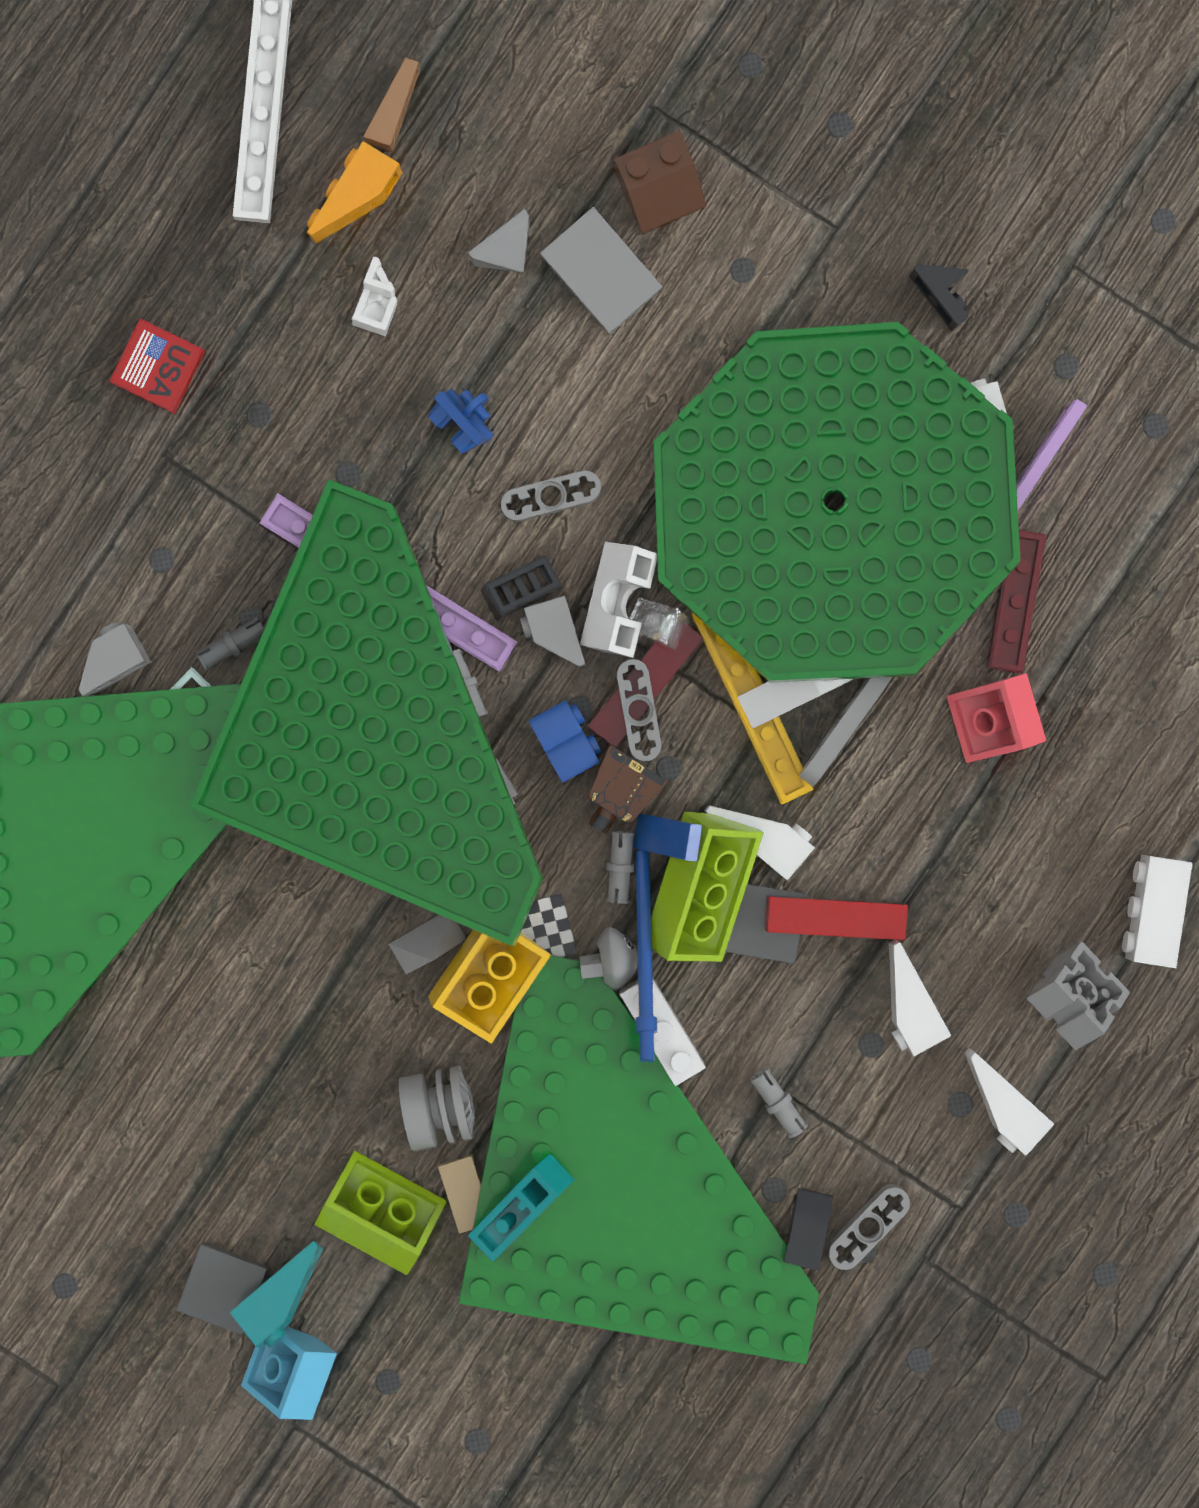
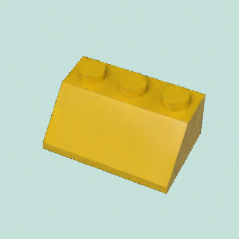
[428,930,551,1044]

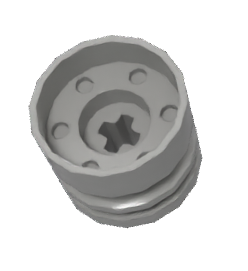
[399,1065,475,1152]

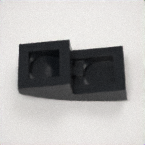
[783,1187,833,1271]

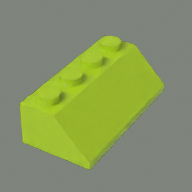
[651,812,764,962]

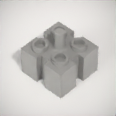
[1026,941,1130,1050]

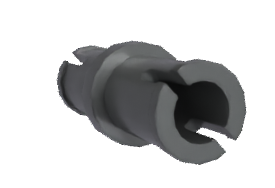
[195,617,265,671]

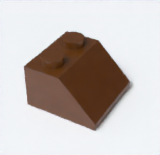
[614,130,706,235]

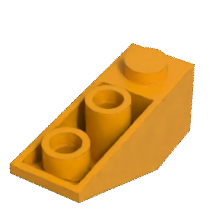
[307,141,402,243]

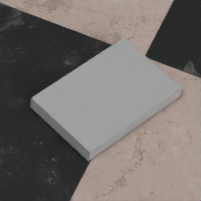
[540,207,663,335]

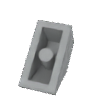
[520,596,586,667]
[79,622,151,696]

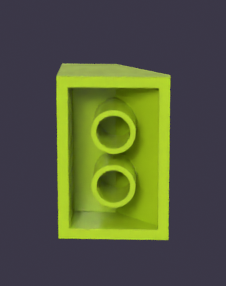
[314,1151,447,1275]

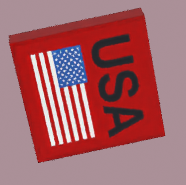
[109,318,206,414]

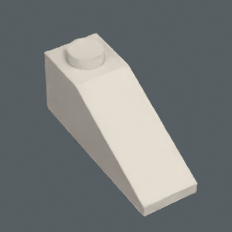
[737,679,853,728]
[704,805,815,880]
[889,940,951,1056]
[965,1048,1054,1155]

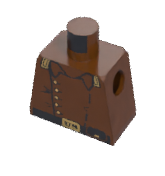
[588,745,667,834]

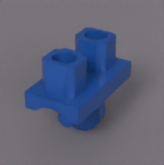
[428,389,494,453]

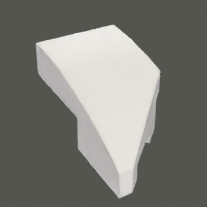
[352,256,397,336]

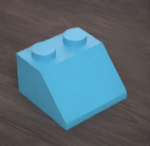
[241,1326,337,1420]

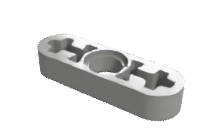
[501,470,601,522]
[617,659,661,761]
[827,1184,910,1270]

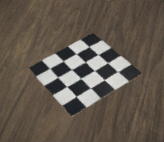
[521,894,577,957]

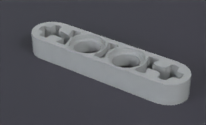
[798,677,892,787]

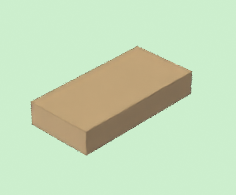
[438,1154,481,1234]

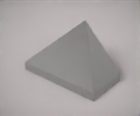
[468,209,530,273]
[388,915,467,974]

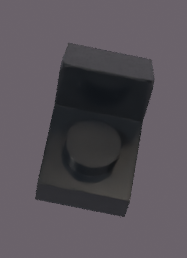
[909,264,969,332]

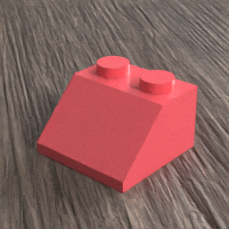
[947,673,1046,763]

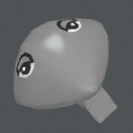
[580,927,638,990]

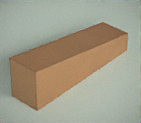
[363,58,420,152]

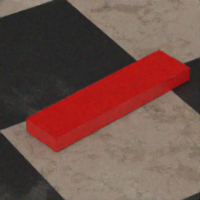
[765,896,908,940]

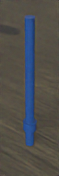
[635,850,657,1062]

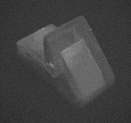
[630,597,689,651]

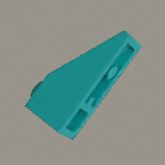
[468,1154,575,1262]
[230,1241,323,1348]

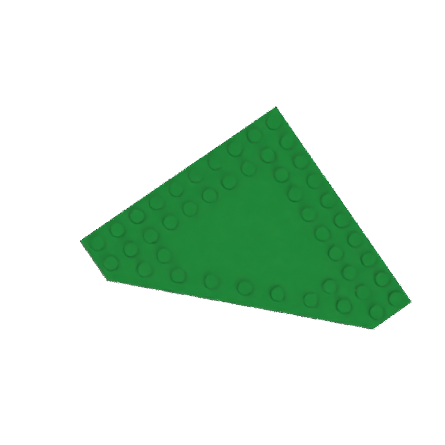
[189,479,543,946]
[0,684,241,1057]
[459,955,819,1365]

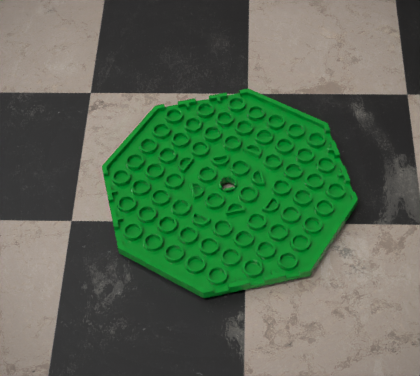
[654,322,1020,683]

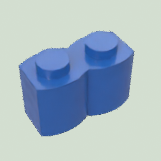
[528,700,602,783]

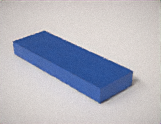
[633,814,702,861]

